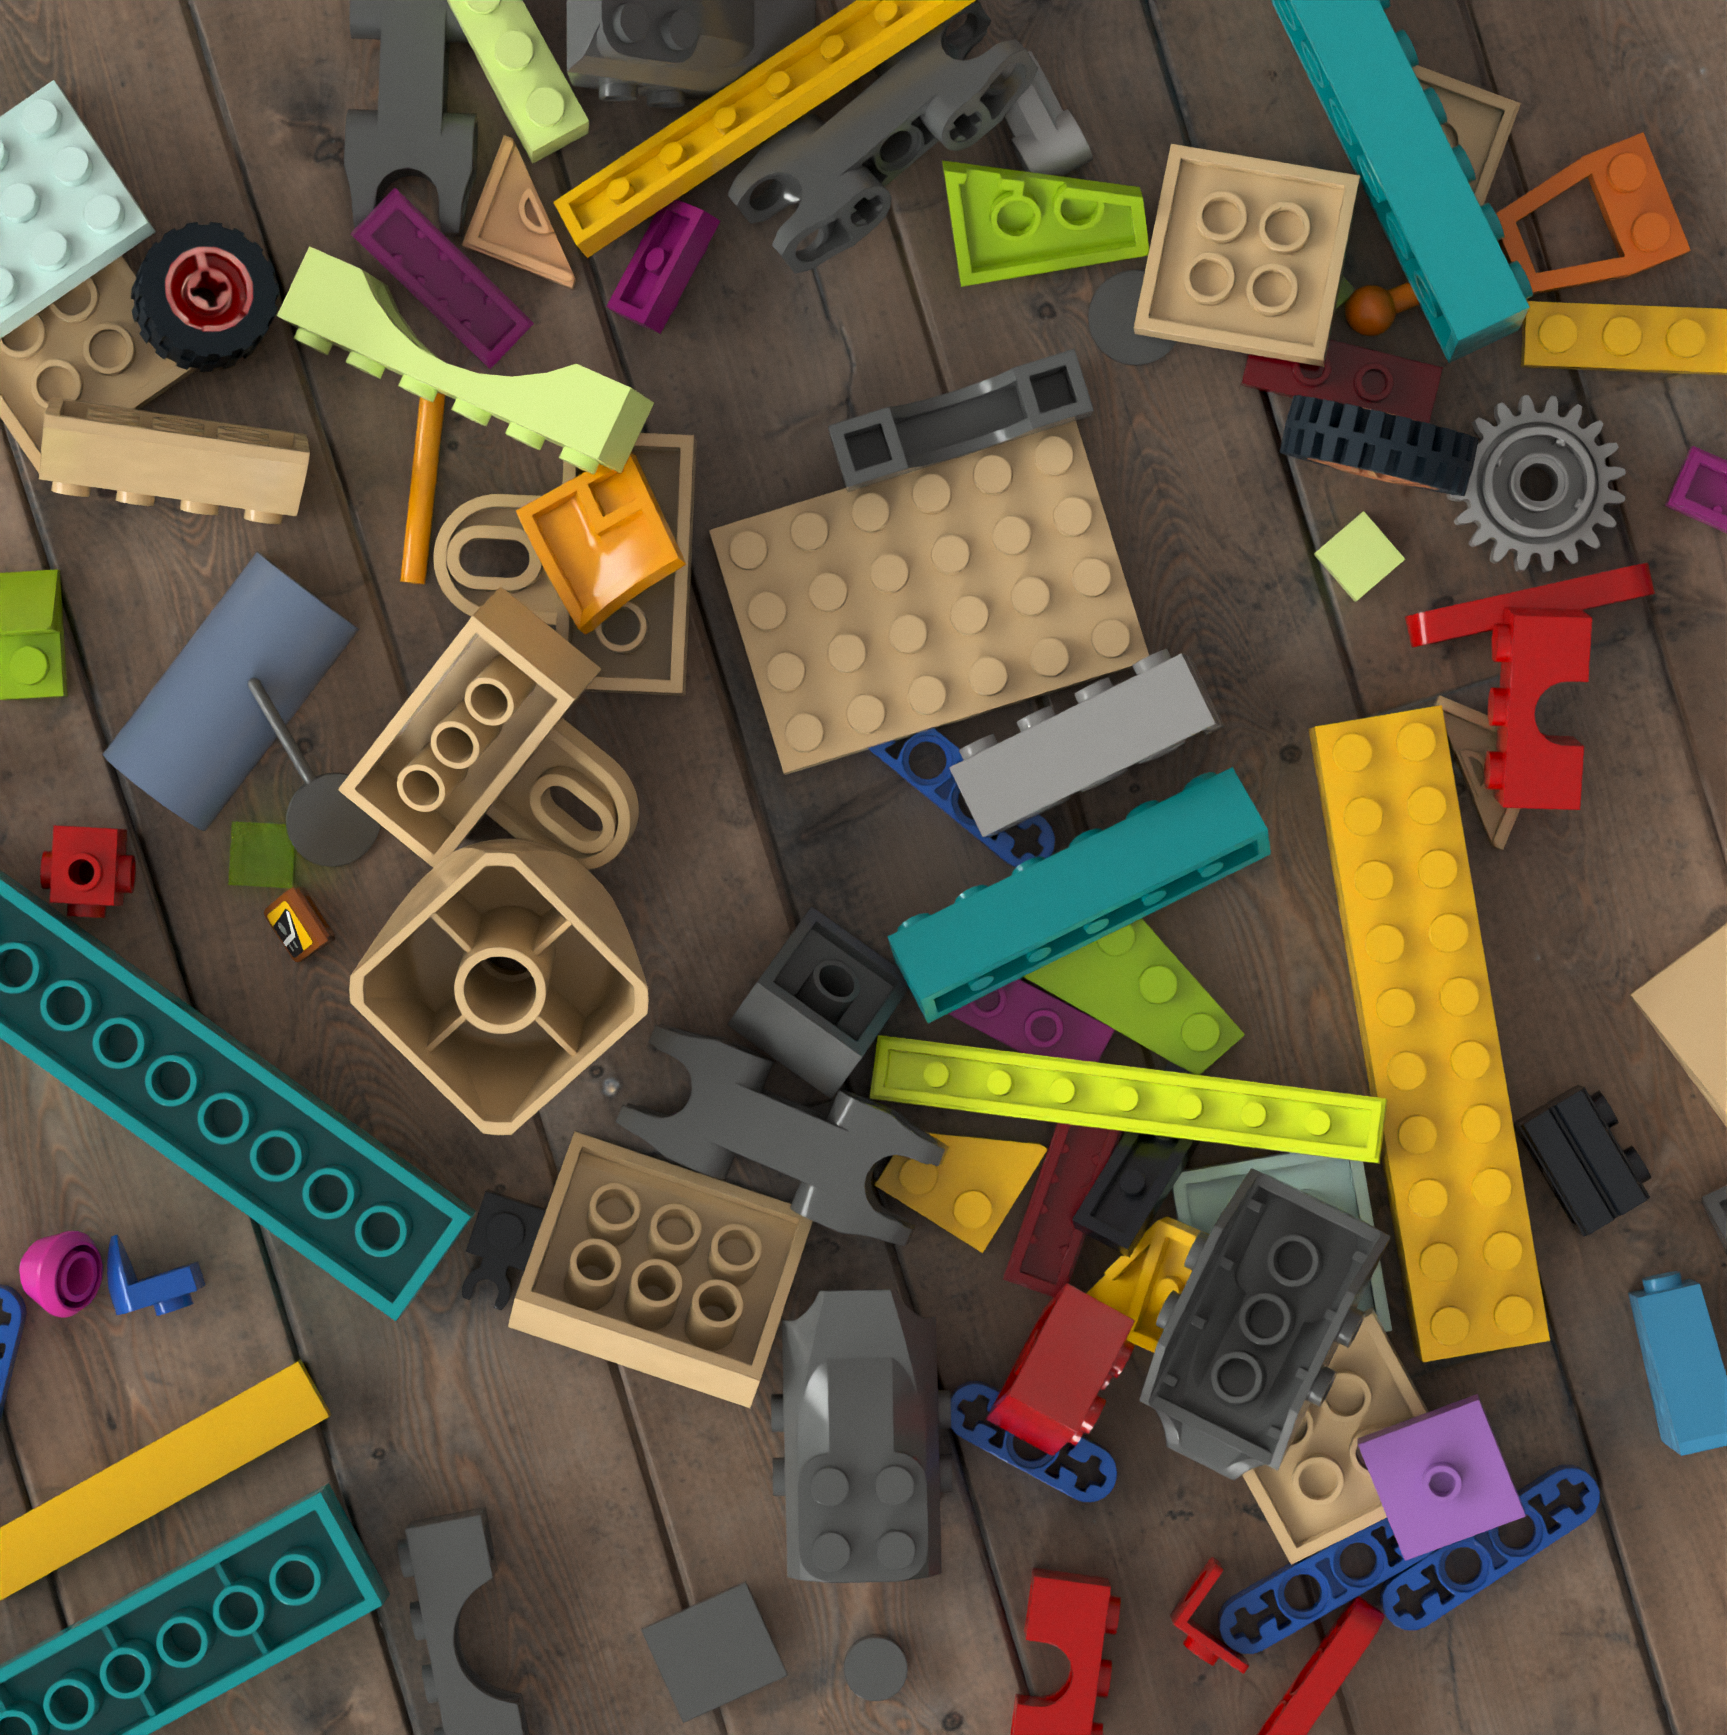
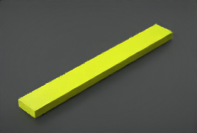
[870,1035,1387,1164]

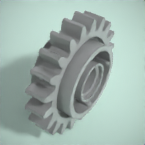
[1446,395,1626,573]

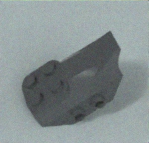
[567,0,816,108]
[1139,1168,1391,1481]
[771,1289,953,1583]

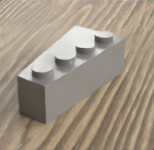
[949,649,1225,837]

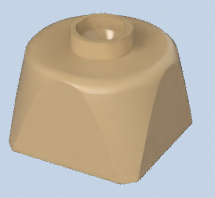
[349,839,649,1135]

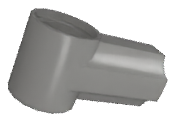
[991,51,1093,176]

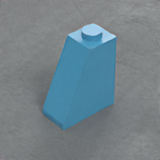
[1628,1271,1727,1456]

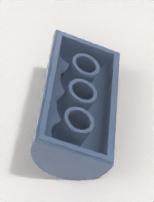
[102,552,360,831]

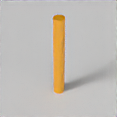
[400,393,446,585]

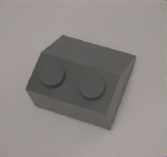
[727,906,909,1099]

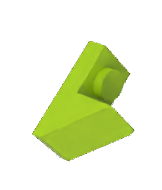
[0,569,68,701]

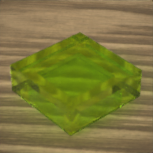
[228,821,296,888]

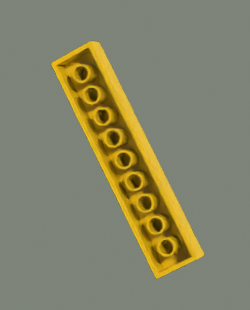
[1308,705,1550,1362]

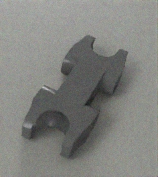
[344,0,478,237]
[728,0,1038,274]
[616,1024,949,1246]

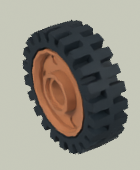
[1280,395,1479,496]

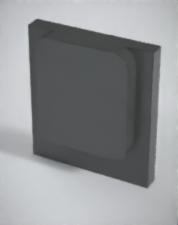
[641,1581,788,1723]

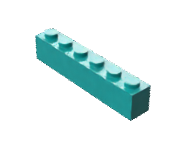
[887,767,1271,1023]

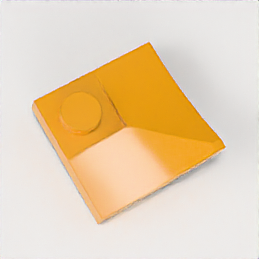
[516,452,687,635]

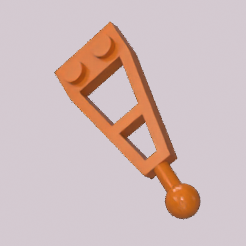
[1345,132,1691,336]

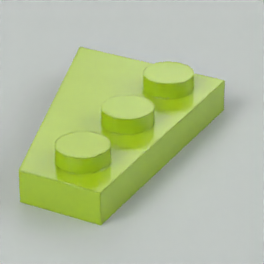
[942,160,1149,287]
[1023,918,1245,1075]

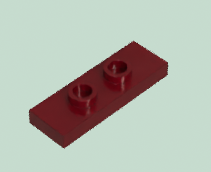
[1240,339,1443,423]
[1003,1123,1123,1297]

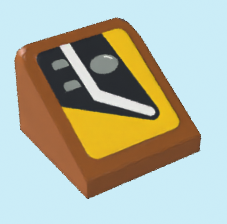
[264,886,335,962]

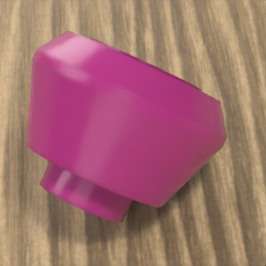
[19,1231,103,1318]

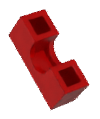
[1484,607,1592,810]
[1010,1568,1121,1735]

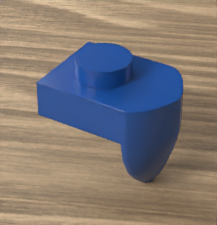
[107,1234,206,1316]

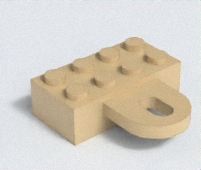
[433,433,697,696]
[338,586,639,870]

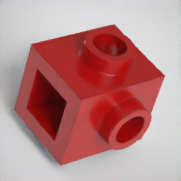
[40,825,136,918]

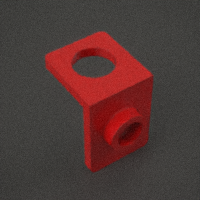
[1170,1557,1249,1674]

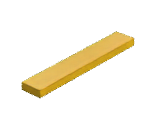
[0,1359,332,1601]

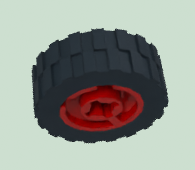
[131,222,279,372]

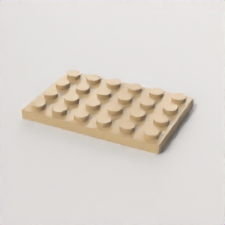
[709,421,1149,775]

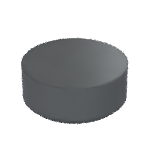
[844,1634,908,1701]

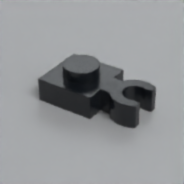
[462,1189,546,1310]

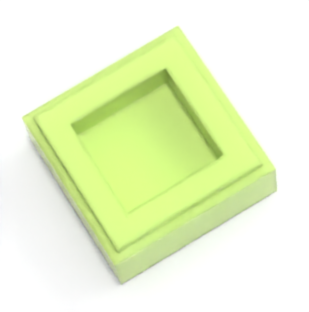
[1314,511,1405,602]

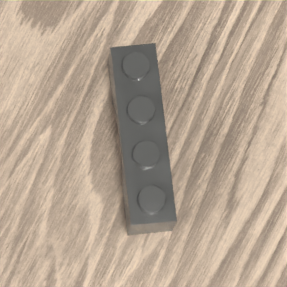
[828,349,1094,492]
[397,1507,530,1735]

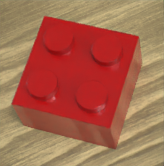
[986,1283,1135,1456]

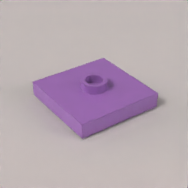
[1357,1394,1526,1561]

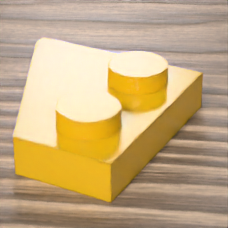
[875,1132,1048,1253]
[1086,1216,1210,1353]

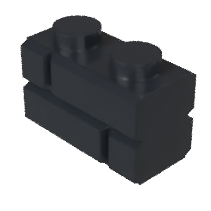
[1513,1085,1651,1237]

